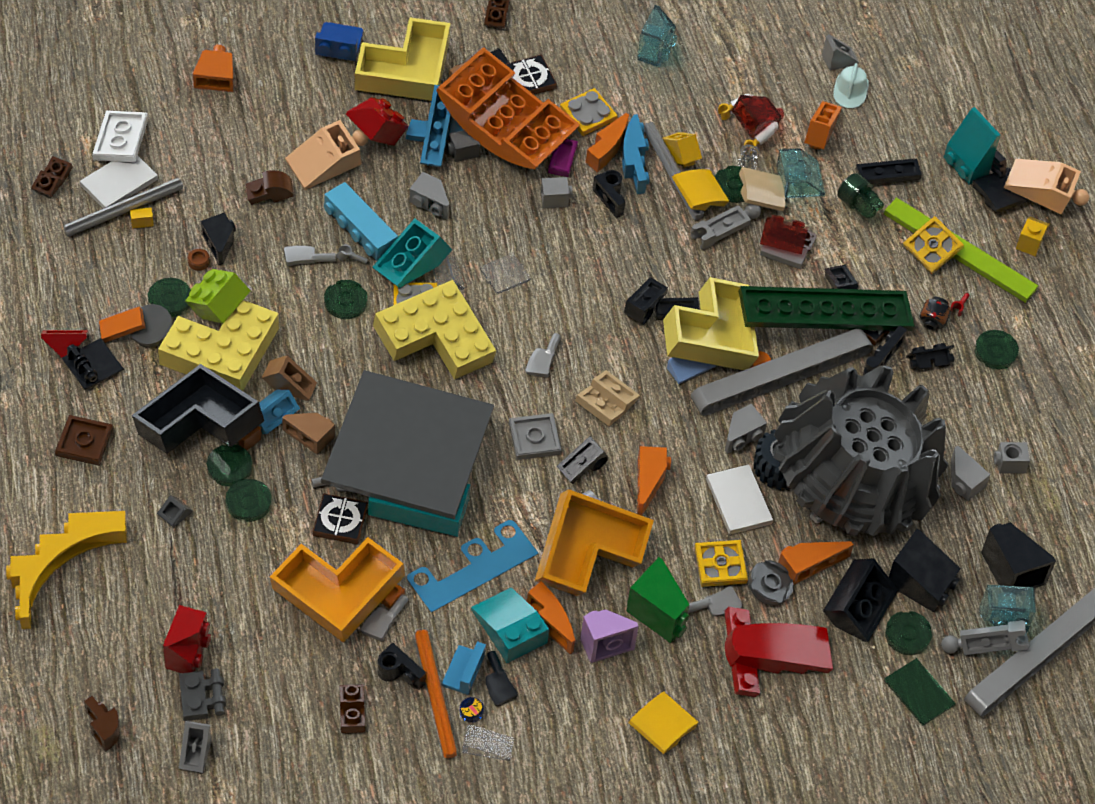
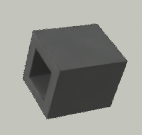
[446,130,480,162]

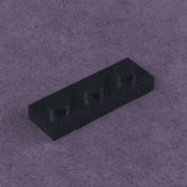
[855,158,922,185]

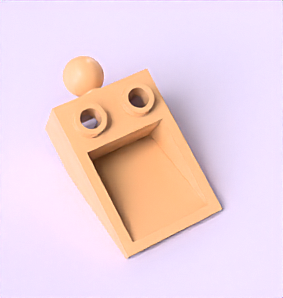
[285,120,369,190]
[1004,159,1089,214]

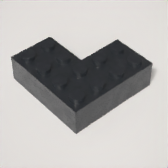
[132,364,265,454]

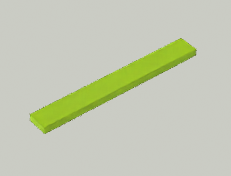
[884,197,1039,303]

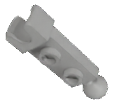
[690,204,761,250]
[941,620,1029,655]

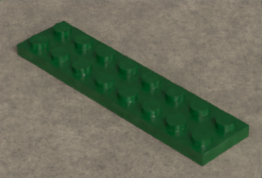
[738,286,915,331]

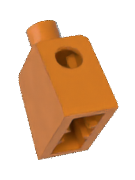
[193,45,234,92]

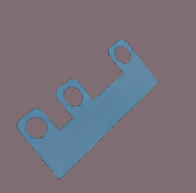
[407,520,538,612]

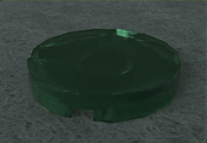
[714,166,745,203]
[148,277,191,317]
[324,280,368,319]
[974,330,1019,370]
[206,445,253,487]
[225,479,272,522]
[885,611,932,655]

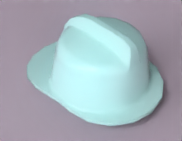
[833,63,869,108]

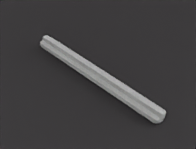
[644,122,704,220]
[63,178,183,237]

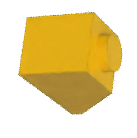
[663,132,702,167]
[1016,217,1050,257]

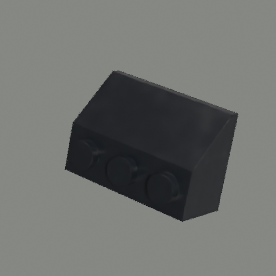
[823,558,898,642]

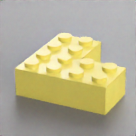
[355,18,450,101]
[663,277,759,370]
[373,280,496,380]
[158,300,279,391]

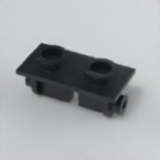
[906,343,954,370]

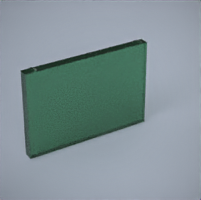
[884,658,956,726]

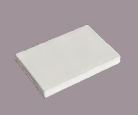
[92,111,148,162]
[80,155,158,209]
[706,465,773,535]

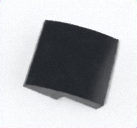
[973,167,1030,213]

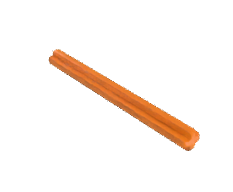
[415,629,457,759]

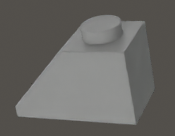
[951,445,991,501]

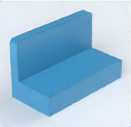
[259,389,300,434]
[442,641,486,695]

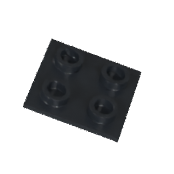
[62,338,124,390]

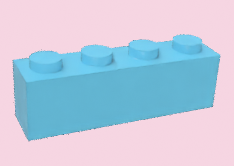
[324,182,398,261]

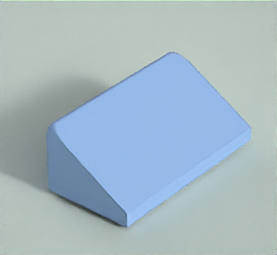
[667,357,716,384]

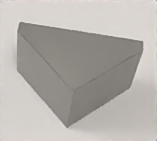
[822,34,859,71]
[179,721,212,773]

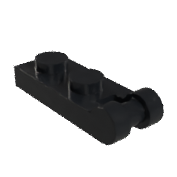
[863,325,907,375]

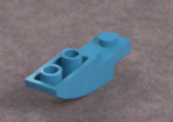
[622,114,649,194]

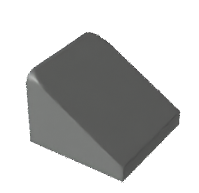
[157,495,193,527]

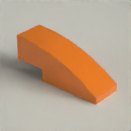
[586,113,629,173]
[527,581,575,654]

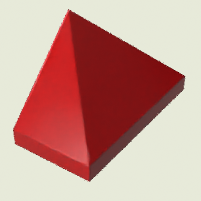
[41,330,88,358]

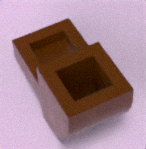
[246,170,294,205]
[84,696,120,752]

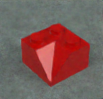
[346,97,409,146]
[163,605,211,673]

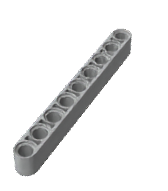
[691,329,873,416]
[964,588,1095,717]

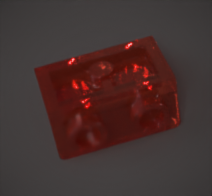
[760,215,809,255]

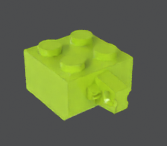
[185,269,251,323]

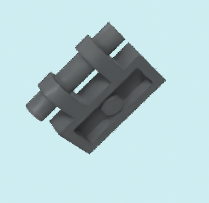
[179,669,226,721]

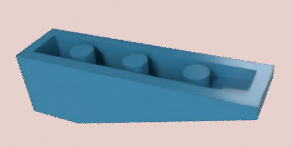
[420,85,452,167]

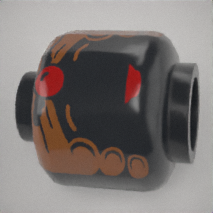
[919,297,951,331]

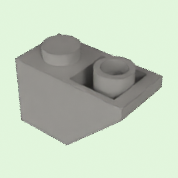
[409,172,449,220]
[725,404,767,454]

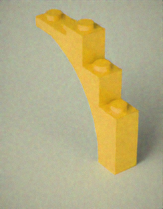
[6,511,127,629]

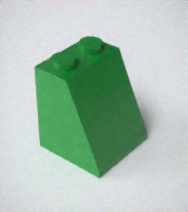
[626,557,690,643]

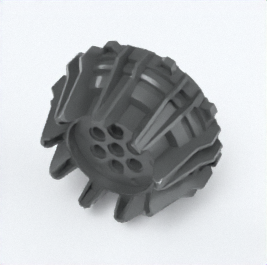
[773,365,948,536]

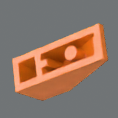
[804,101,842,149]
[637,446,671,516]
[778,541,854,585]

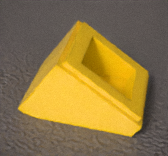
[130,207,154,228]

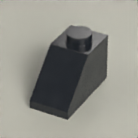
[201,212,236,265]

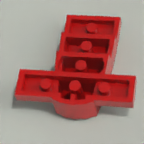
[724,607,833,697]

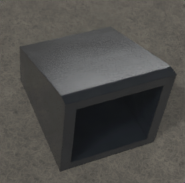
[981,522,1056,598]
[889,529,961,612]

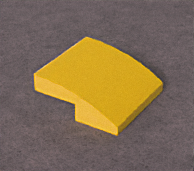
[672,169,729,211]
[629,691,698,754]

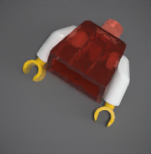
[718,94,784,156]

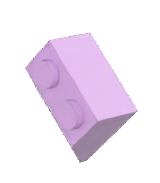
[580,609,639,663]

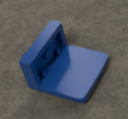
[315,22,363,61]

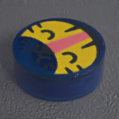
[459,697,484,722]

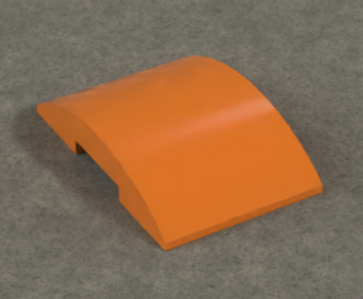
[436,47,580,169]

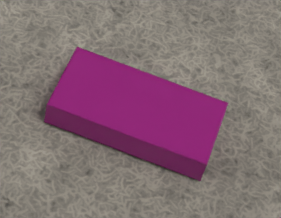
[548,139,578,177]

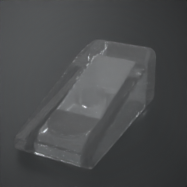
[462,724,514,761]

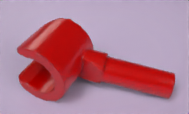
[950,293,970,317]

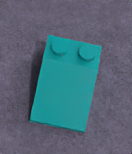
[944,107,1001,185]
[372,218,453,288]
[471,587,549,663]

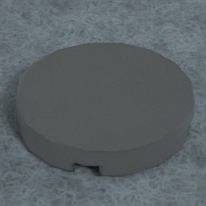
[131,304,173,348]
[748,560,794,605]

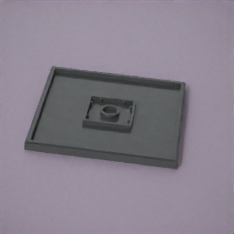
[321,370,494,520]

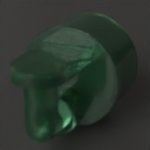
[837,173,884,219]

